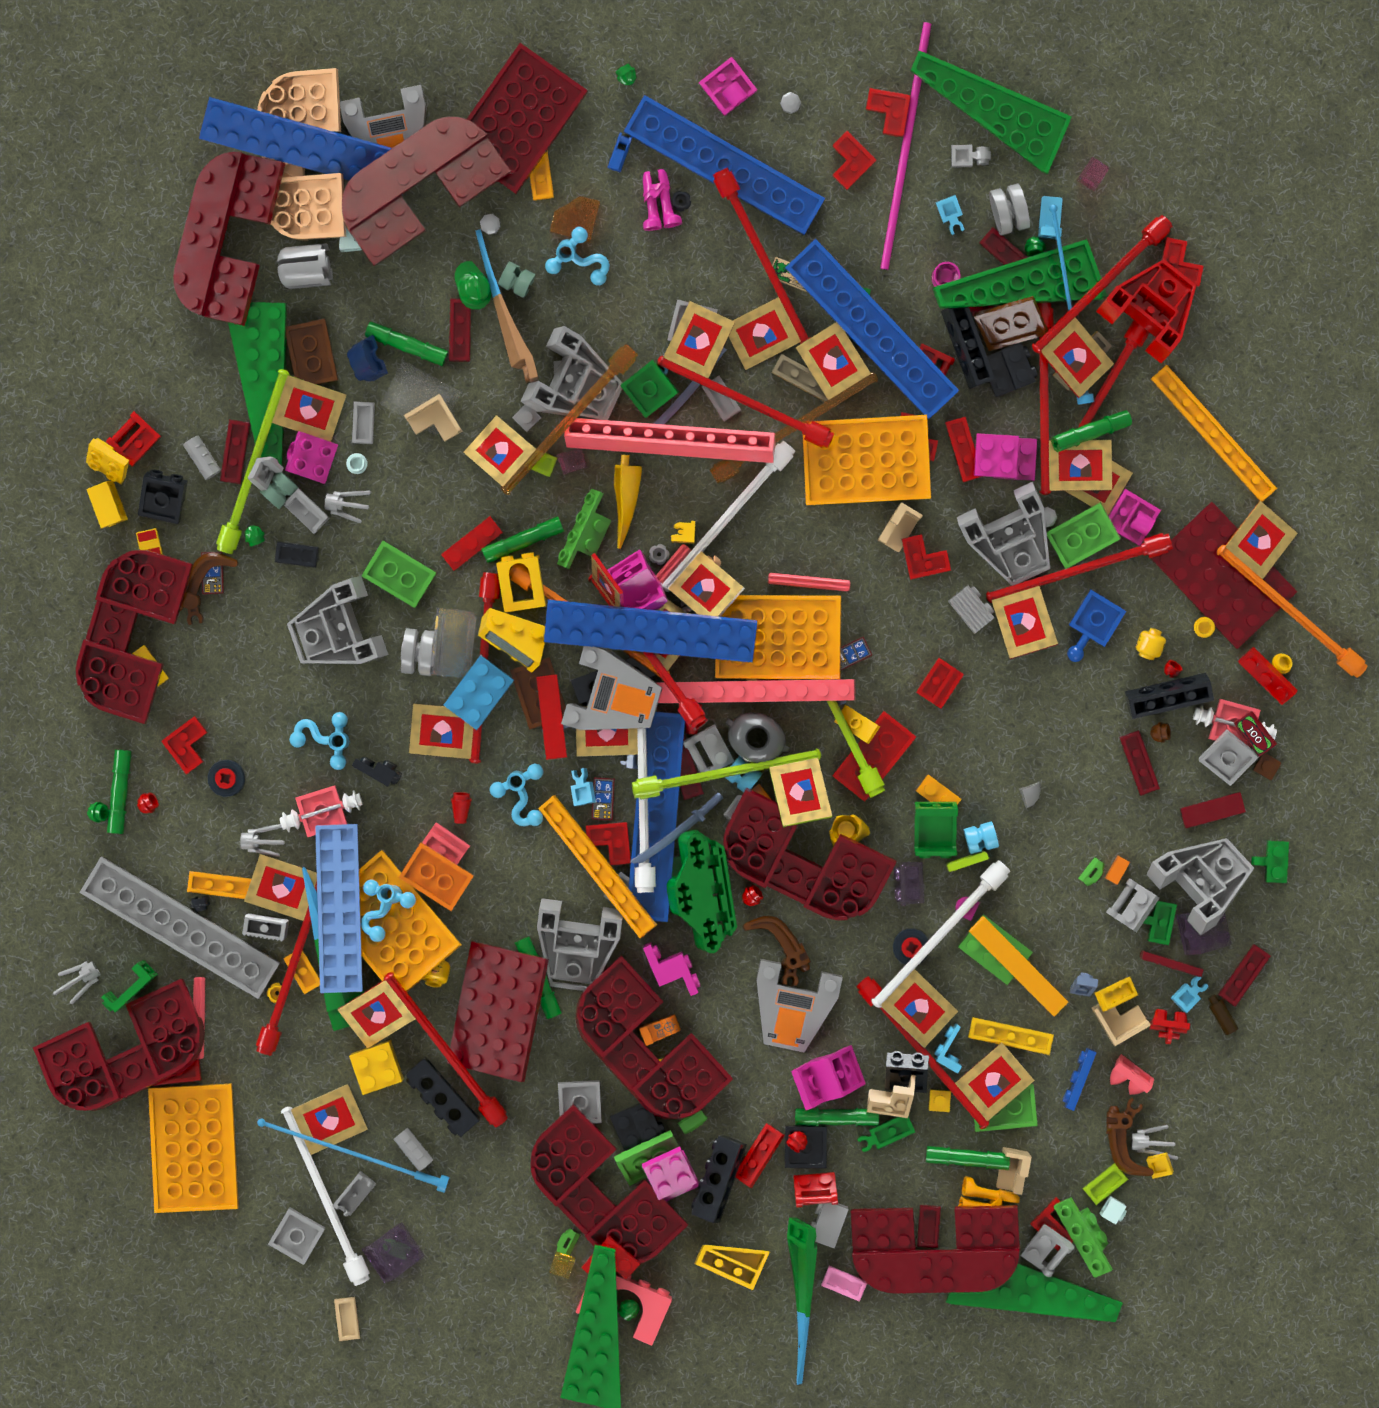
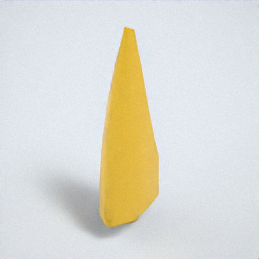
[614,455,642,549]

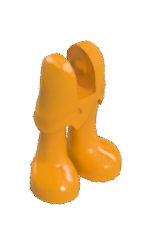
[958,1176,1020,1207]

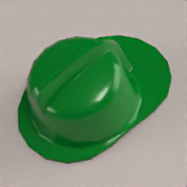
[454,261,491,310]

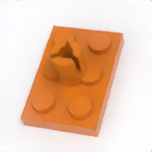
[398,842,474,911]

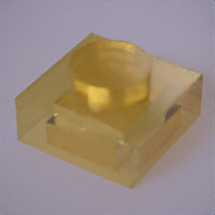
[549,1251,576,1279]

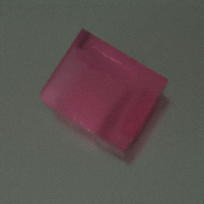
[1077,157,1109,192]
[557,448,588,475]

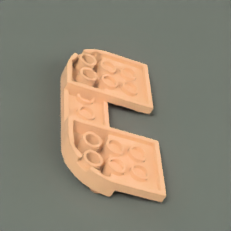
[257,68,346,241]

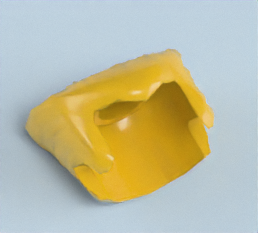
[829,814,870,845]

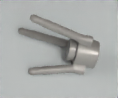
[324,491,371,523]
[240,824,285,857]
[53,961,101,1004]
[1132,1125,1178,1160]

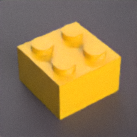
[349,1040,404,1095]

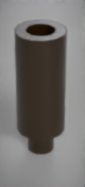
[1208,994,1238,1035]

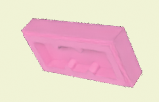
[821,1266,867,1302]

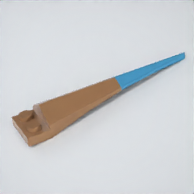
[475,229,539,383]

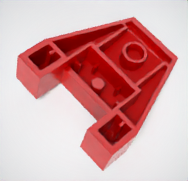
[1096,259,1196,363]

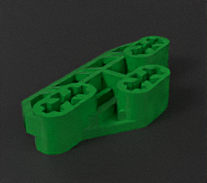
[666,830,737,953]

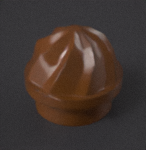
[1150,722,1171,743]

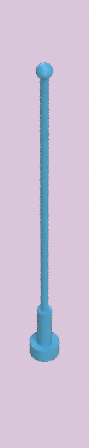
[1049,204,1094,405]
[257,1118,449,1193]

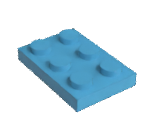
[444,655,514,730]

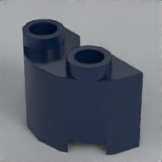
[347,335,388,381]

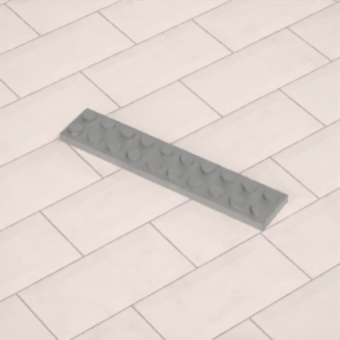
[79,857,280,999]

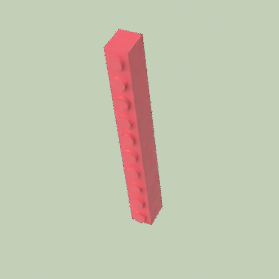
[564,417,776,463]
[655,679,855,703]

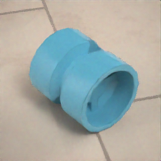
[725,756,763,793]
[963,821,999,855]

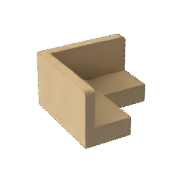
[404,394,463,442]
[878,502,923,552]
[1092,1004,1151,1046]
[867,1075,916,1118]
[996,1147,1032,1195]

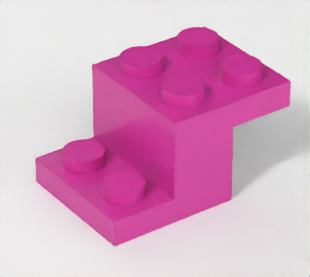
[974,433,1037,481]
[607,550,668,610]
[643,942,701,996]
[791,1045,866,1110]
[642,1147,699,1201]

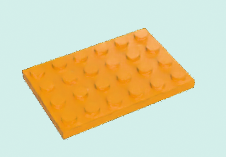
[802,415,931,505]
[715,595,841,680]
[359,850,462,992]
[148,1083,239,1213]

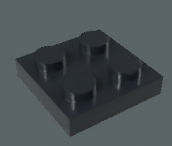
[785,1125,827,1168]

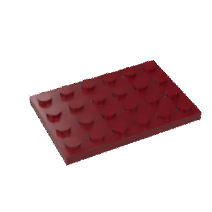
[467,43,588,194]
[1151,502,1297,649]
[447,941,549,1082]

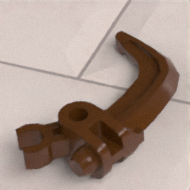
[180,552,238,625]
[743,916,811,987]
[1106,1097,1154,1176]

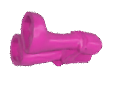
[643,169,682,231]

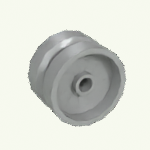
[989,183,1030,236]
[401,628,436,676]

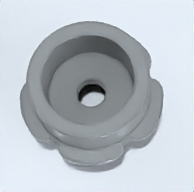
[649,544,669,565]

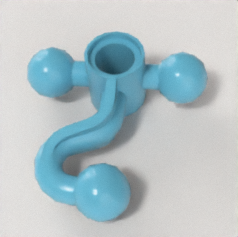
[545,227,610,286]
[289,712,350,770]
[490,764,543,826]
[361,880,416,942]

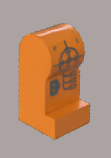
[639,1014,681,1046]

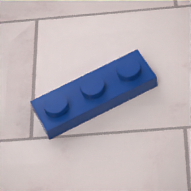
[1063,1048,1096,1111]

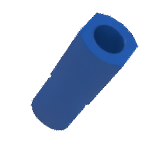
[607,132,633,173]

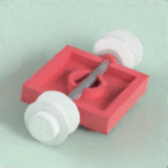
[1193,699,1277,747]
[280,785,363,837]

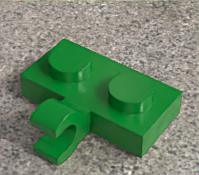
[1251,840,1289,883]
[1143,901,1177,945]

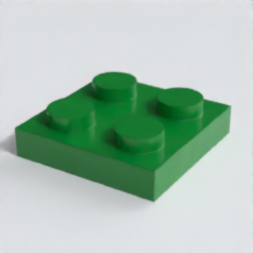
[620,359,679,418]

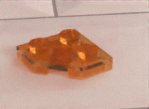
[550,196,600,242]

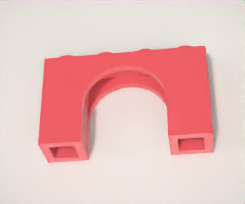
[576,1272,672,1346]

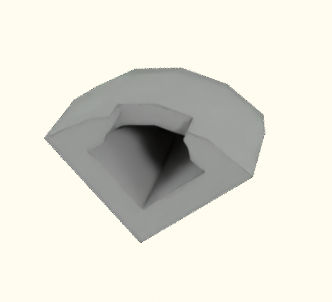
[1019,782,1041,809]

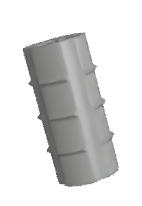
[183,436,221,480]
[393,1128,433,1172]

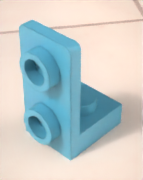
[1038,196,1063,240]
[934,1024,962,1073]

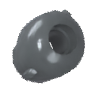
[726,712,791,763]

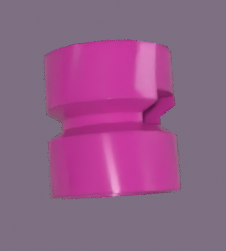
[931,262,960,287]

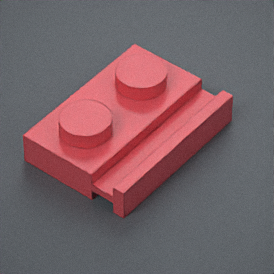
[422,822,470,865]

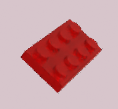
[832,711,916,802]

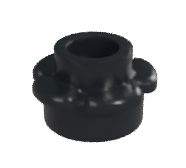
[671,191,691,212]
[190,896,210,911]

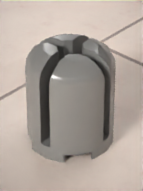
[277,243,333,289]

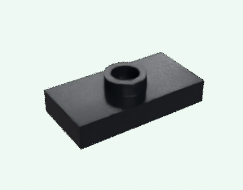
[275,542,319,568]

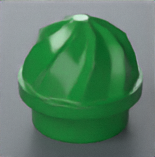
[615,64,637,85]
[1025,236,1046,257]
[245,525,265,546]
[87,802,109,823]
[618,1299,639,1321]

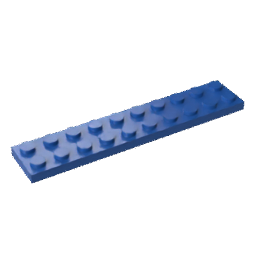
[624,95,825,235]
[199,97,403,195]
[785,239,959,420]
[544,600,757,663]
[629,712,685,922]

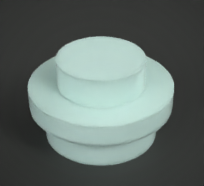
[346,453,367,474]

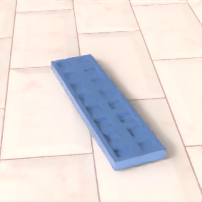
[315,824,363,993]

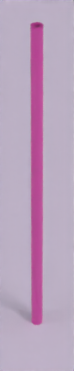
[880,22,932,270]

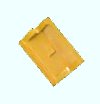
[86,481,128,528]
[671,521,695,544]

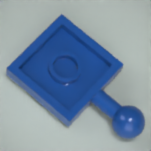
[1067,590,1126,662]

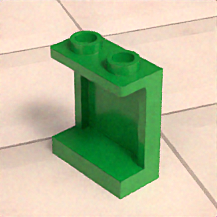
[914,802,958,858]
[101,960,158,1012]

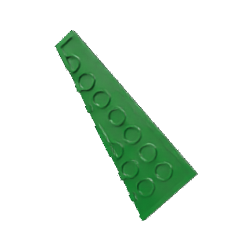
[910,50,1072,174]
[933,239,1108,309]
[228,302,287,467]
[560,1245,621,1408]
[946,1263,1123,1322]

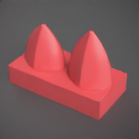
[1110,1054,1154,1095]

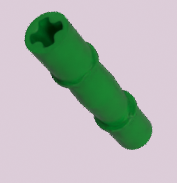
[365,321,448,367]
[1051,410,1132,452]
[481,516,564,564]
[107,749,132,834]
[515,936,562,1019]
[795,1108,879,1127]
[926,1146,1010,1170]

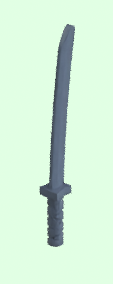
[653,347,727,425]
[630,793,723,863]

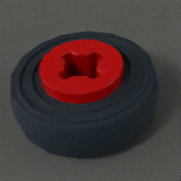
[208,760,245,797]
[893,929,928,965]

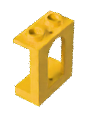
[496,552,547,613]

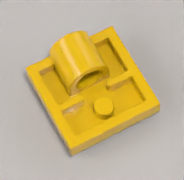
[86,438,129,484]

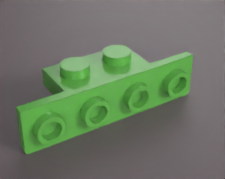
[557,489,611,569]
[1054,1197,1113,1278]

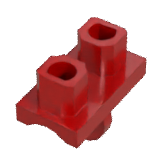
[1149,1009,1190,1045]

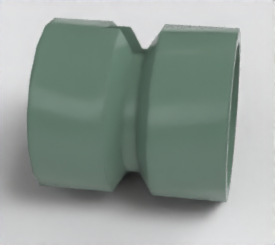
[498,261,536,298]
[260,472,299,509]

